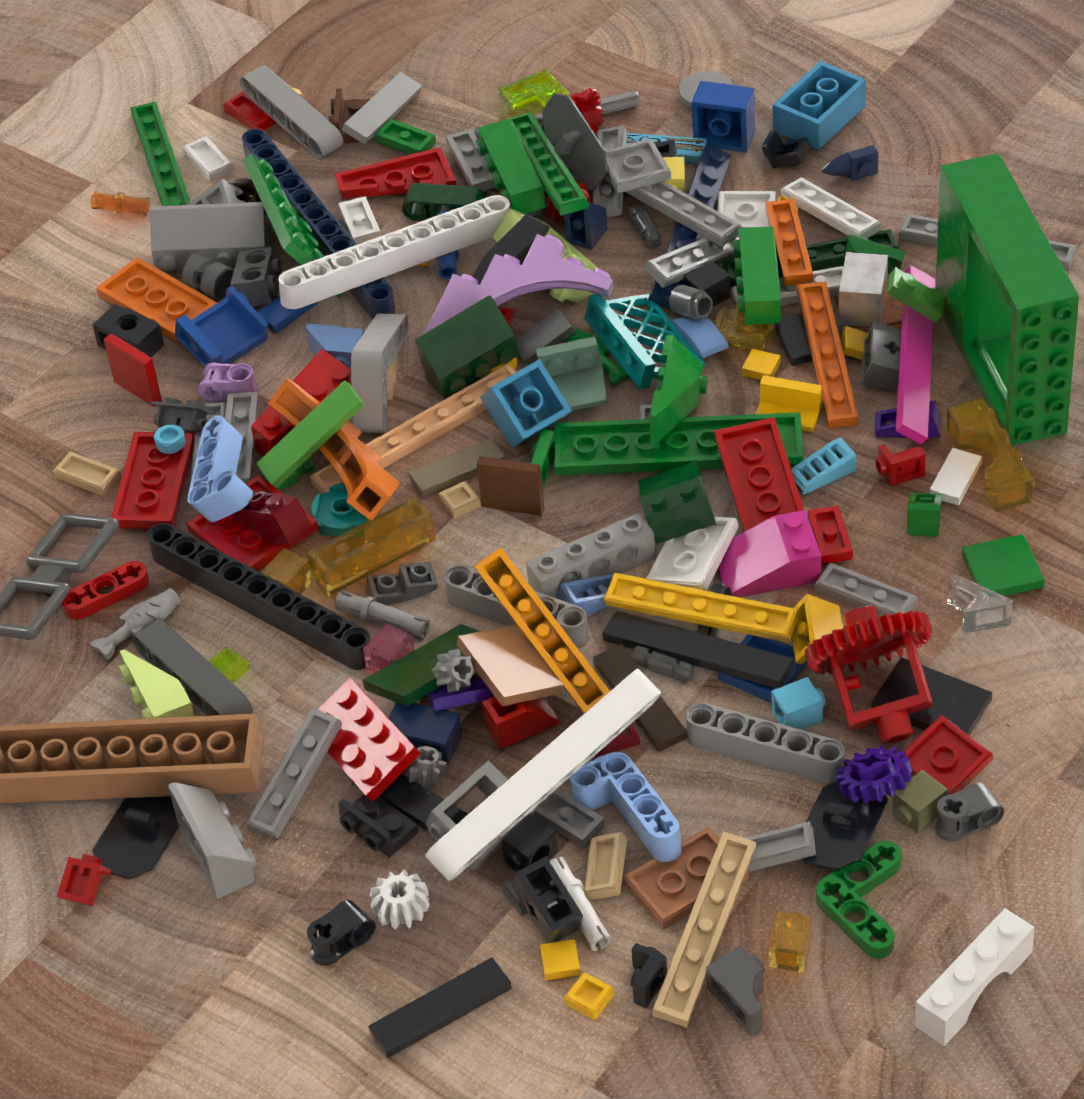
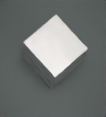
[839,252,888,327]

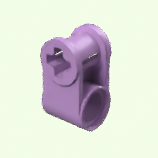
[197,363,258,402]

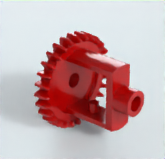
[804,606,934,744]

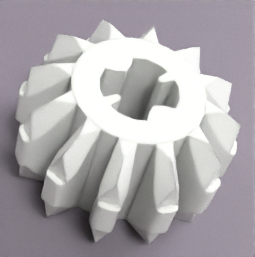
[370,869,430,930]

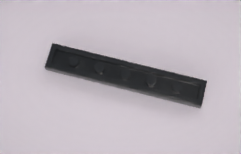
[602,610,794,689]

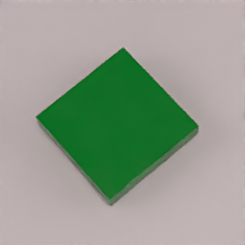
[962,534,1045,600]

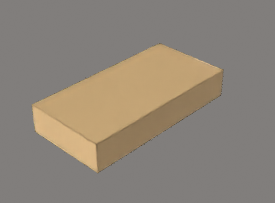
[53,451,121,497]
[584,832,627,901]

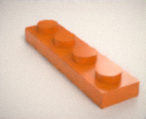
[765,199,813,286]

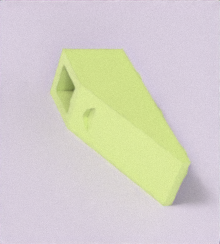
[118,650,194,719]

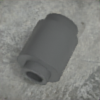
[669,285,713,320]

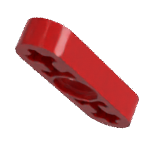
[62,561,149,620]

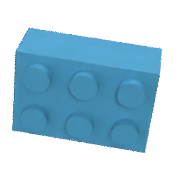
[772,61,866,150]

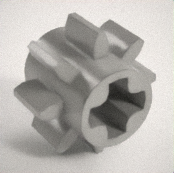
[432,649,476,692]
[403,746,447,788]

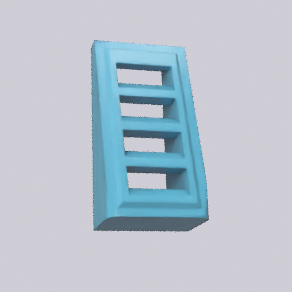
[791,437,856,495]

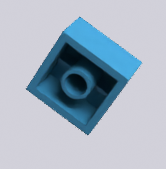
[480,359,572,449]

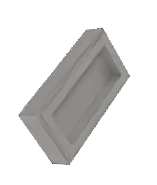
[745,821,816,872]

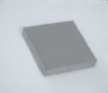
[606,139,671,193]

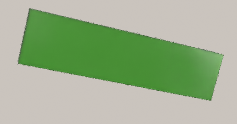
[257,380,365,488]

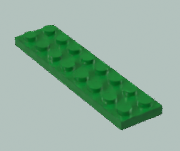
[555,412,803,475]

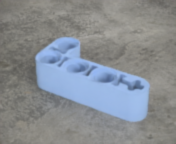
[187,415,253,522]
[570,752,682,862]

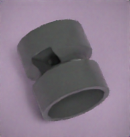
[182,253,234,302]

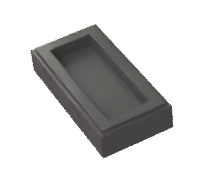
[516,308,576,366]

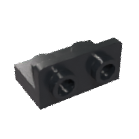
[338,794,418,858]

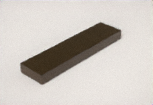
[593,644,687,752]

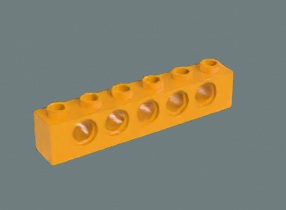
[474,547,610,714]

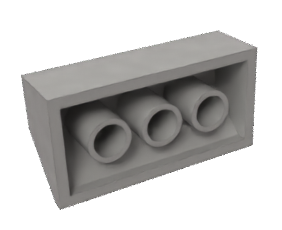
[150,202,271,272]

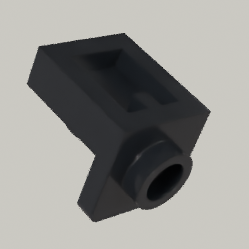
[630,943,667,1009]

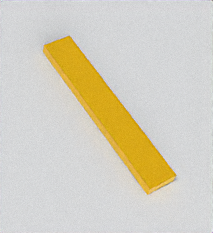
[604,572,799,643]

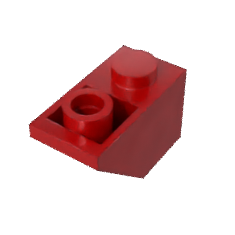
[482,696,560,750]

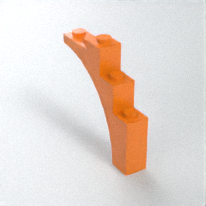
[268,378,400,521]

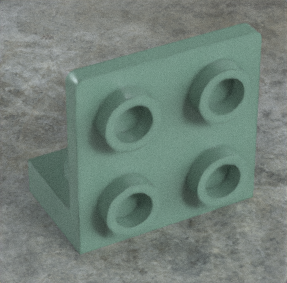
[536,337,608,411]

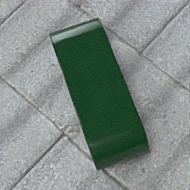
[402,183,487,221]

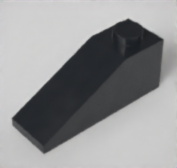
[472,214,550,303]

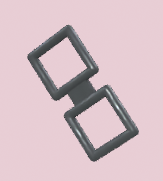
[0,513,119,640]

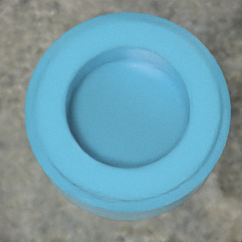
[154,425,186,454]

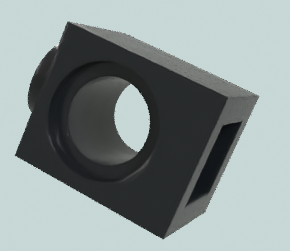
[502,813,558,871]

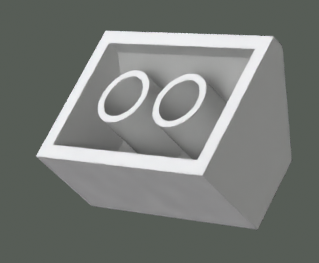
[168,782,257,899]

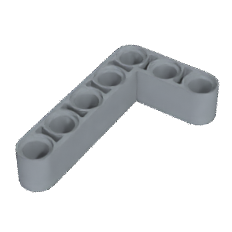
[351,313,409,434]

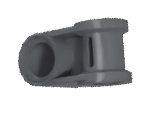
[935,782,1005,841]

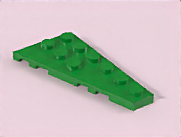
[243,153,346,298]

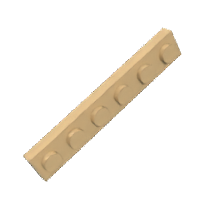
[652,831,757,1028]

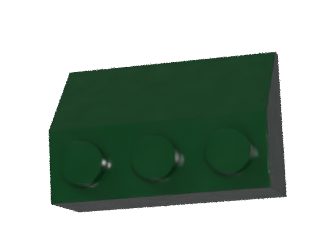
[415,295,519,399]

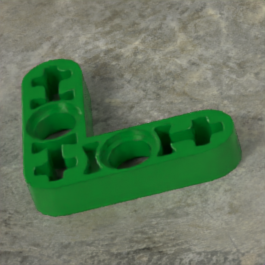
[816,841,902,959]

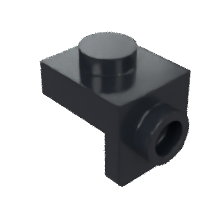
[762,130,811,169]

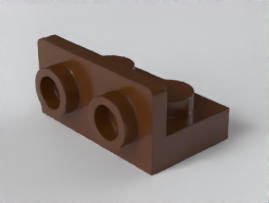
[329,88,370,143]

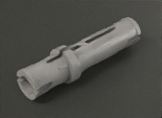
[335,590,430,639]

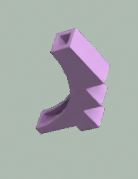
[424,234,614,334]

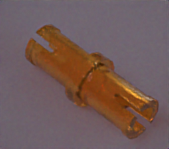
[91,191,150,215]

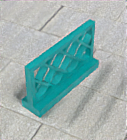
[584,293,705,389]

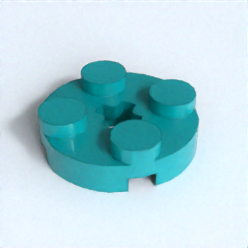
[311,483,372,537]

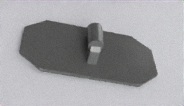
[542,93,608,190]

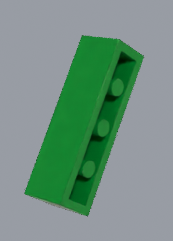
[475,118,546,214]
[733,226,781,325]

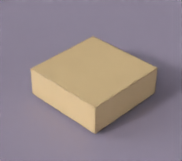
[438,481,481,519]

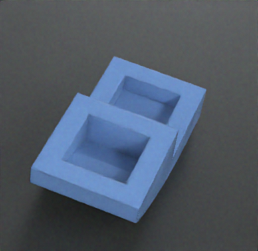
[672,316,729,358]

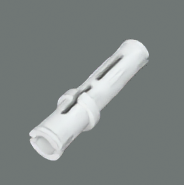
[550,857,612,951]

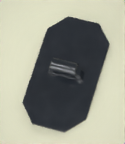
[802,781,889,870]
[93,796,179,879]

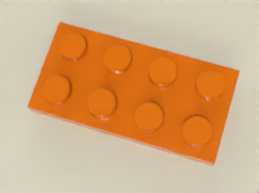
[96,257,217,343]

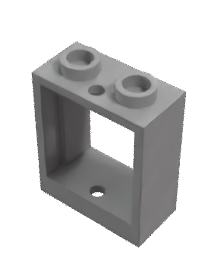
[425,760,537,872]

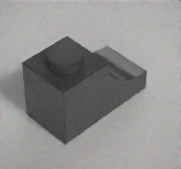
[706,945,764,1036]

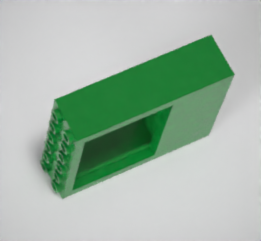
[936,153,1079,446]

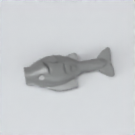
[89,588,181,660]

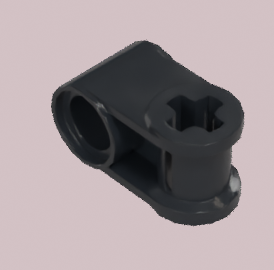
[307,900,376,966]

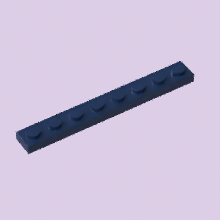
[648,143,732,311]

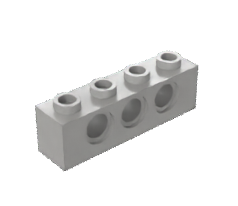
[526,513,656,598]

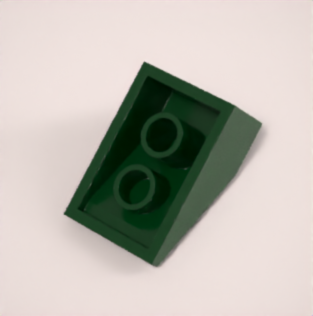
[638,460,716,544]

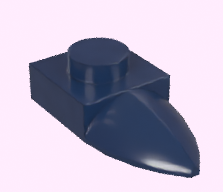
[821,145,878,181]

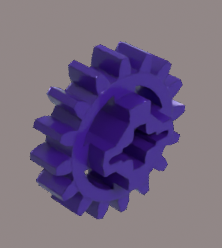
[836,746,913,804]

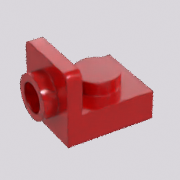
[875,444,926,487]
[57,854,111,907]

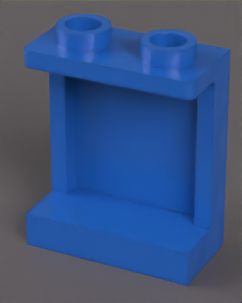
[175,286,268,374]

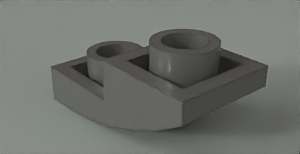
[366,562,438,605]

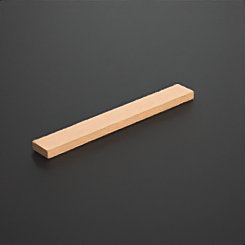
[310,364,516,494]

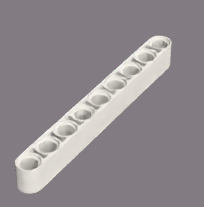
[279,195,510,309]
[425,669,662,882]

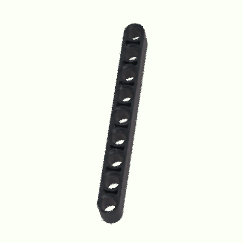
[147,523,374,670]

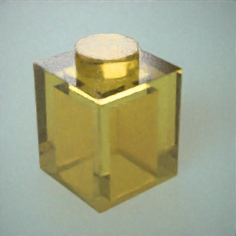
[261,548,313,594]
[768,911,812,972]

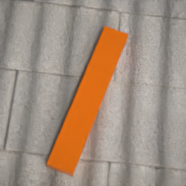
[797,282,859,429]

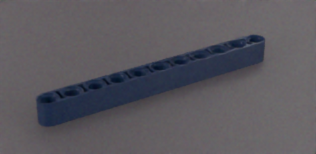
[242,129,396,319]

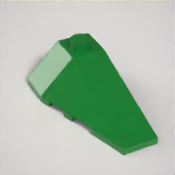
[650,335,708,444]

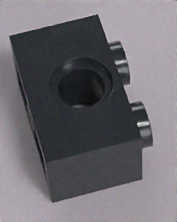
[92,304,164,357]

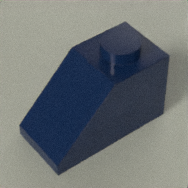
[564,202,608,250]

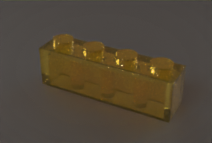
[307,496,436,597]

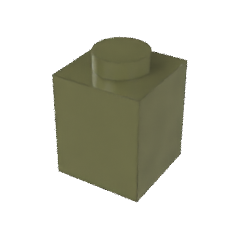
[892,770,948,834]

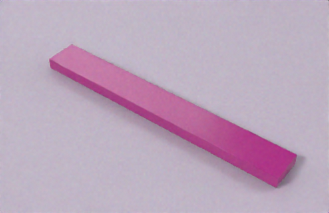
[896,265,935,444]

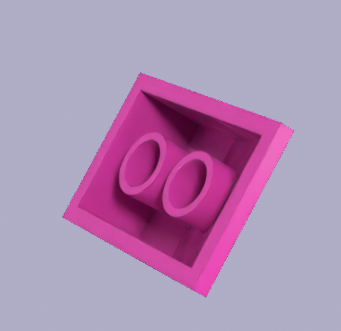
[718,510,821,597]

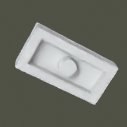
[338,196,381,245]

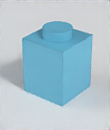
[771,677,826,730]

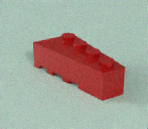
[251,349,352,457]

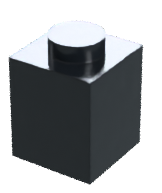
[684,261,731,307]

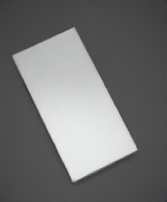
[183,136,234,182]
[929,448,982,506]

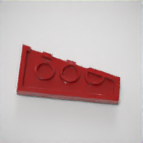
[334,147,456,199]

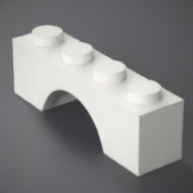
[915,908,1035,1046]

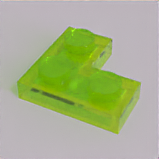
[499,69,571,111]

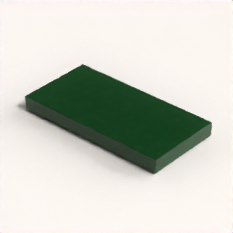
[362,624,480,707]

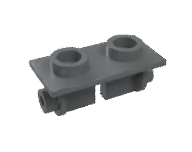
[150,398,216,432]

